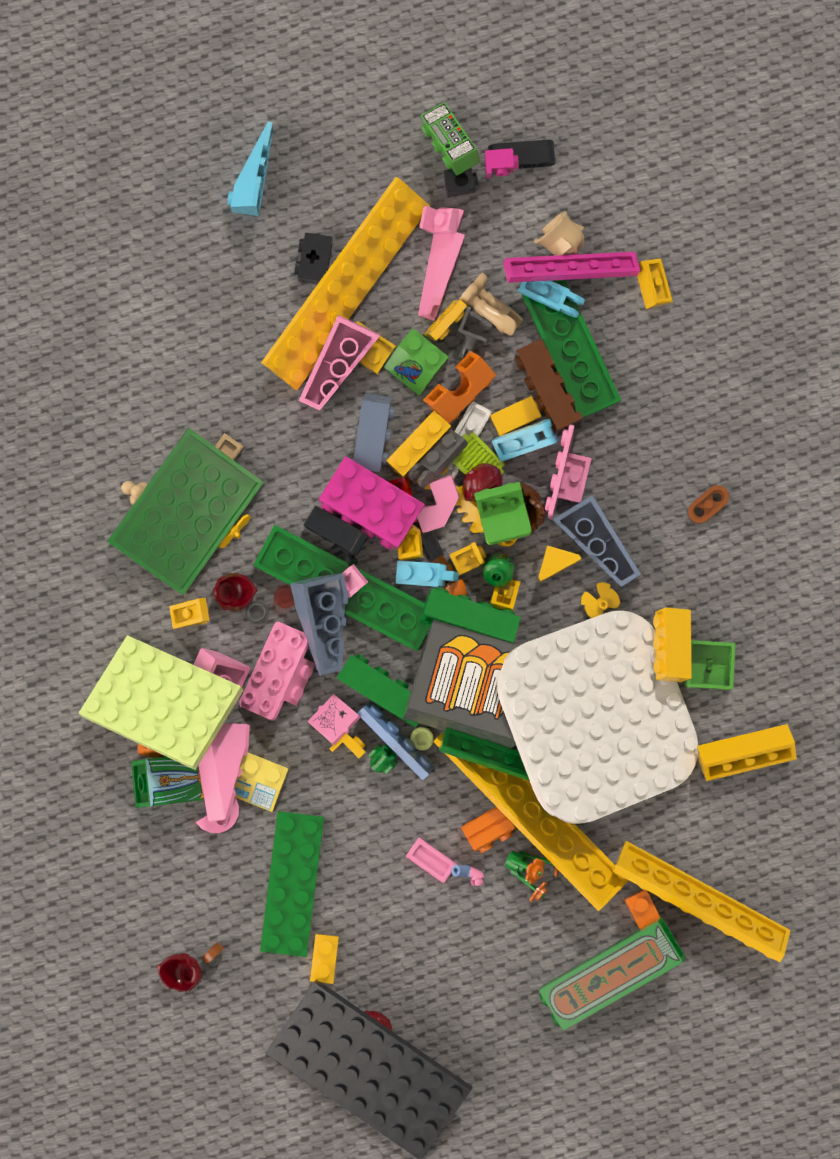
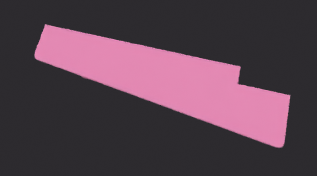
[418,207,465,321]

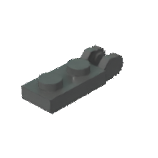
[408,429,468,488]

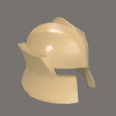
[534,211,584,256]

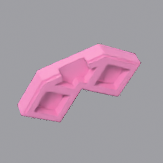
[417,475,459,533]

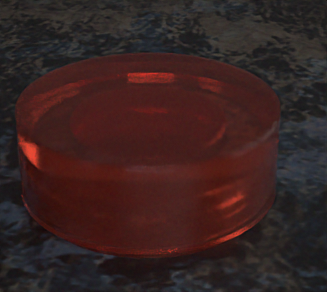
[274,585,295,609]

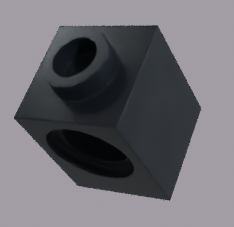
[444,168,478,198]

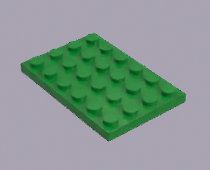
[107,428,264,595]

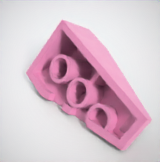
[198,723,250,822]

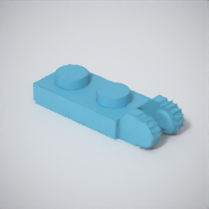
[518,281,585,318]

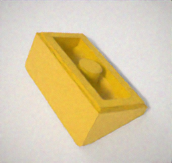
[637,258,673,309]

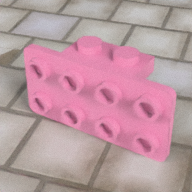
[545,425,592,520]
[239,622,315,721]

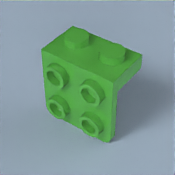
[474,482,532,545]

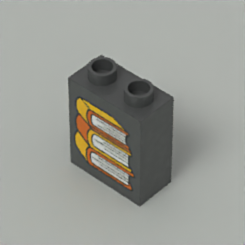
[403,620,519,748]

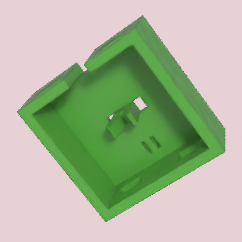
[684,640,735,690]

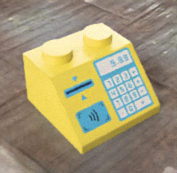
[234,752,290,812]

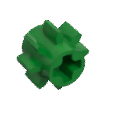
[368,744,398,774]

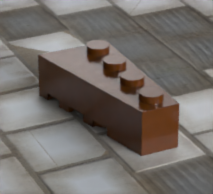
[514,339,583,435]

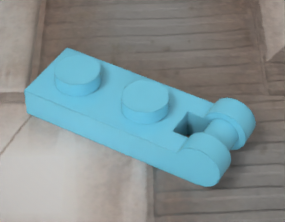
[492,418,559,462]

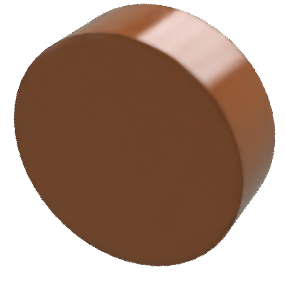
[202,942,224,965]

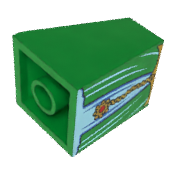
[131,757,204,808]

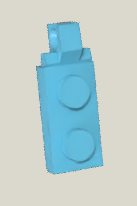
[395,561,459,587]

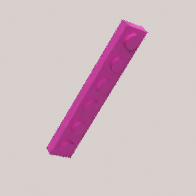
[503,252,640,283]

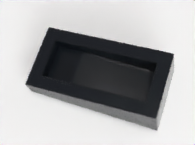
[421,530,444,561]

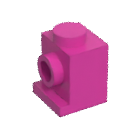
[485,148,519,179]

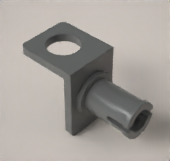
[457,307,489,358]

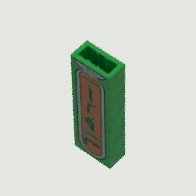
[539,917,686,1031]

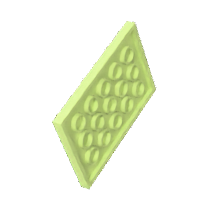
[79,635,243,770]

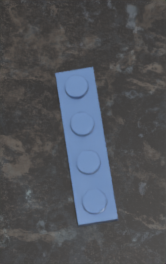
[357,702,435,780]

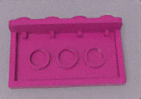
[318,456,425,551]

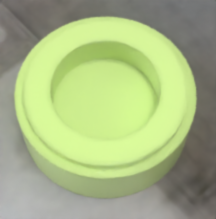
[410,727,434,750]

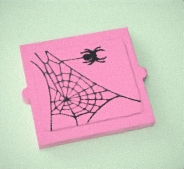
[307,694,361,745]

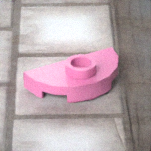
[196,798,239,833]

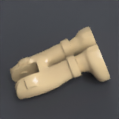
[459,272,523,335]

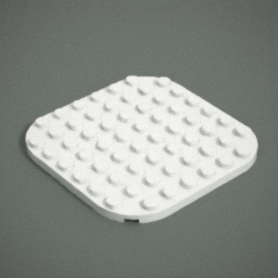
[497,611,698,824]

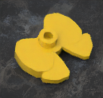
[581,582,620,618]

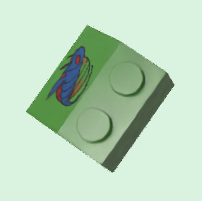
[384,328,449,396]

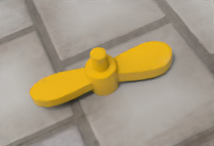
[219,514,251,549]

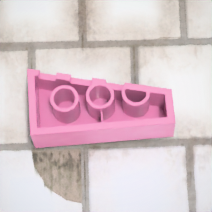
[299,315,380,410]

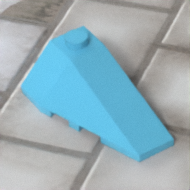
[227,121,274,216]

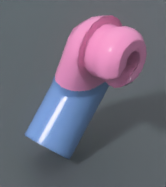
[451,865,485,886]

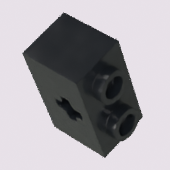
[294,232,333,285]

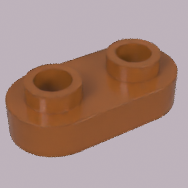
[687,485,729,524]

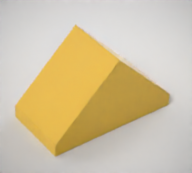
[537,546,581,583]
[490,579,521,611]

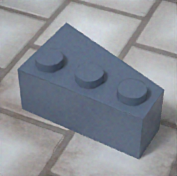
[354,393,395,472]

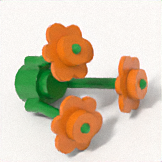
[505,850,560,903]

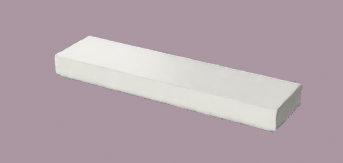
[435,401,492,480]

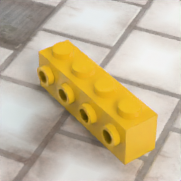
[697,724,797,781]

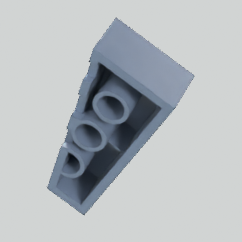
[553,495,641,587]

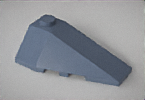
[290,573,348,675]

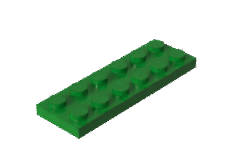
[522,280,621,418]
[260,811,324,957]

